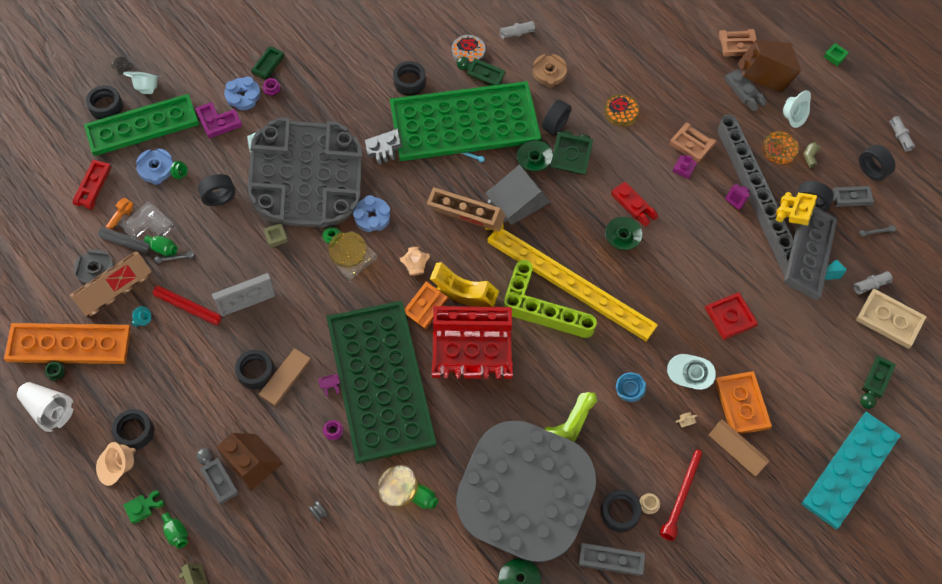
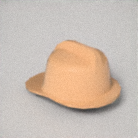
[96,442,136,486]

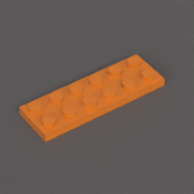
[4,323,131,364]

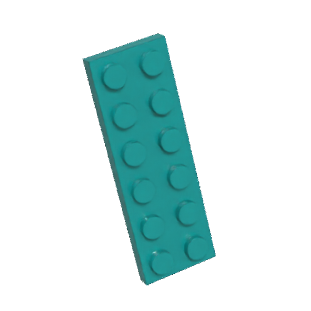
[801,412,901,530]

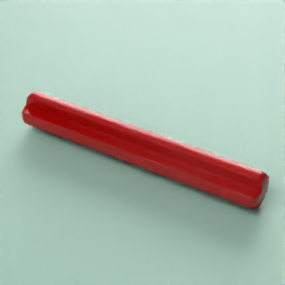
[152,285,222,325]

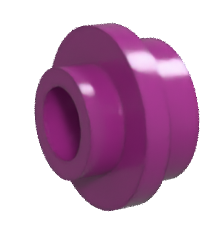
[263,78,281,95]
[323,420,343,440]

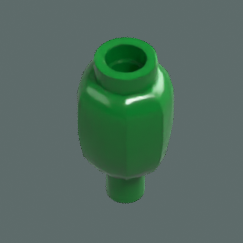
[144,235,178,256]
[403,482,439,510]
[161,512,188,549]

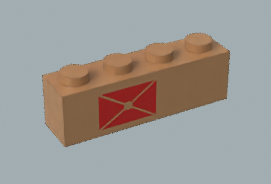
[427,187,506,232]
[70,251,152,316]

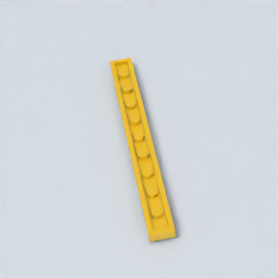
[487,228,658,342]

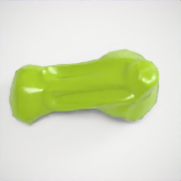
[544,392,597,442]

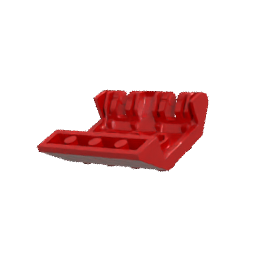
[432,306,513,379]

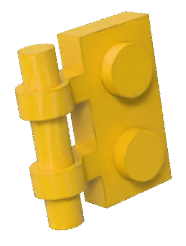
[776,192,817,225]

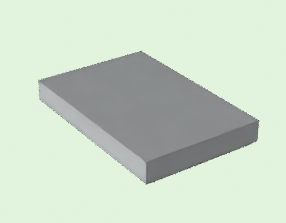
[212,273,275,317]

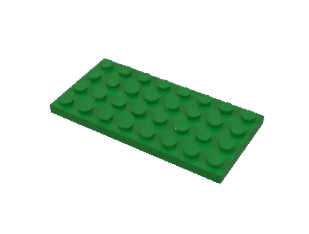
[390,81,541,161]

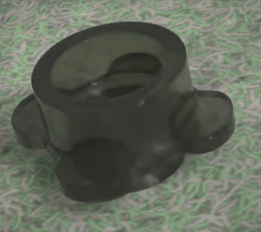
[111,57,133,75]

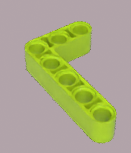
[504,260,597,338]

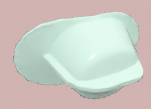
[123,72,161,94]
[783,90,811,128]
[667,354,716,390]

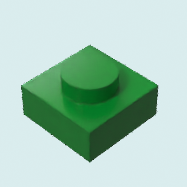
[824,43,849,66]

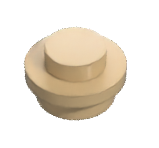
[639,493,660,514]

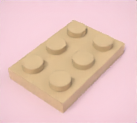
[856,288,927,349]

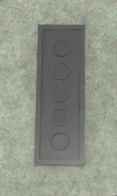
[784,206,837,301]

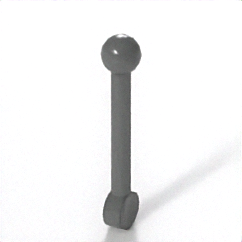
[859,225,896,237]
[154,251,195,264]

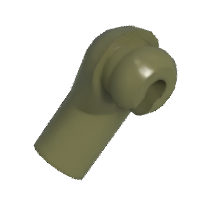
[803,142,820,168]

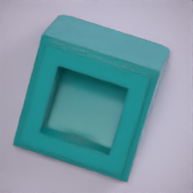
[825,260,847,280]

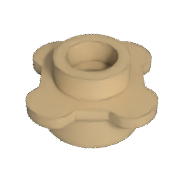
[676,412,698,427]

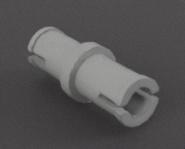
[500,21,535,39]
[889,116,916,152]
[854,271,893,295]

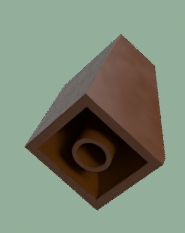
[738,40,801,92]
[216,433,283,491]

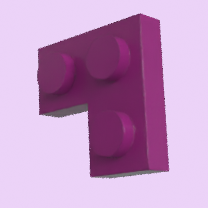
[195,102,242,139]

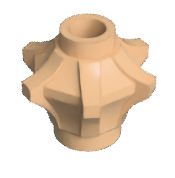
[400,247,430,276]

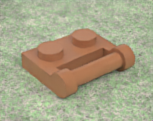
[719,29,757,57]
[669,122,717,164]

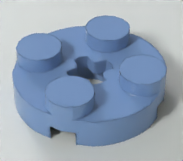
[224,77,261,110]
[136,149,173,185]
[353,195,390,232]

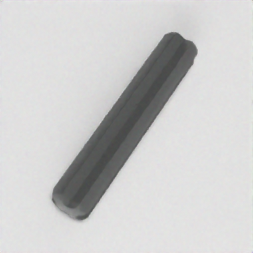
[98,227,151,254]

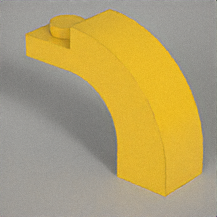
[430,262,499,307]

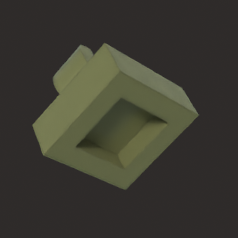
[263,223,288,248]
[179,564,208,584]

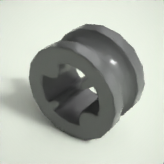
[308,501,328,522]

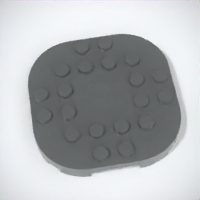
[248,117,362,228]
[456,421,596,563]

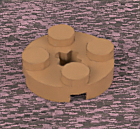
[532,54,567,88]

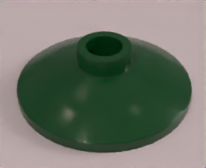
[517,140,553,172]
[605,217,643,250]
[498,559,541,584]

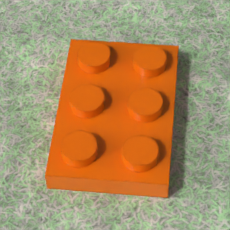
[714,371,772,434]

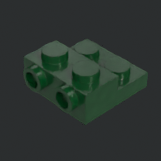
[550,130,593,175]

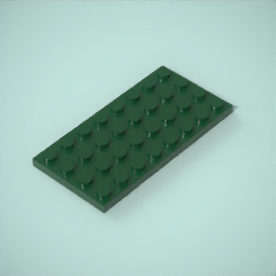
[326,301,437,464]

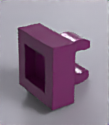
[672,155,697,179]
[725,184,750,210]
[318,373,340,397]

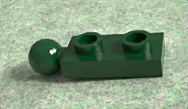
[456,56,506,86]
[860,355,896,409]

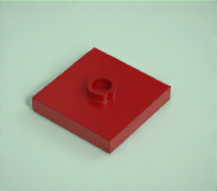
[705,292,758,340]

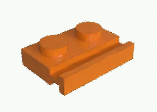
[404,282,449,329]

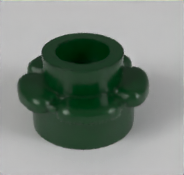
[45,362,65,381]

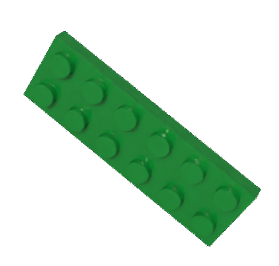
[84,94,199,156]

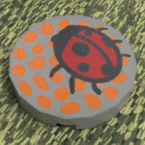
[452,35,485,63]

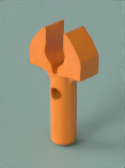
[106,197,133,230]

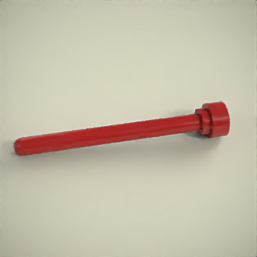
[659,450,702,541]

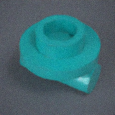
[131,306,151,327]

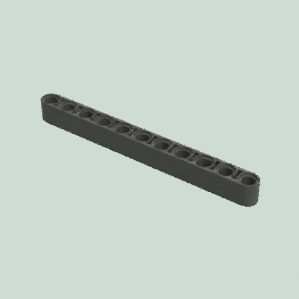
[717,115,795,289]

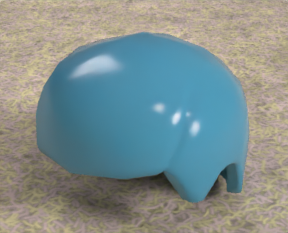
[616,372,646,403]

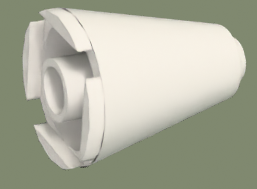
[17,382,74,432]

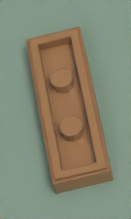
[259,348,311,407]
[709,420,770,476]

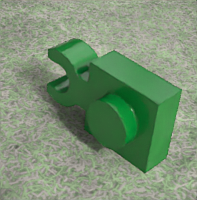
[123,491,165,525]

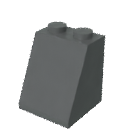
[486,165,551,225]

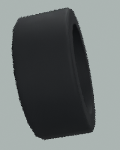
[393,61,426,95]
[86,85,123,120]
[542,99,572,135]
[859,145,896,181]
[197,174,236,206]
[796,181,834,212]
[235,349,274,390]
[112,409,154,450]
[601,490,642,532]

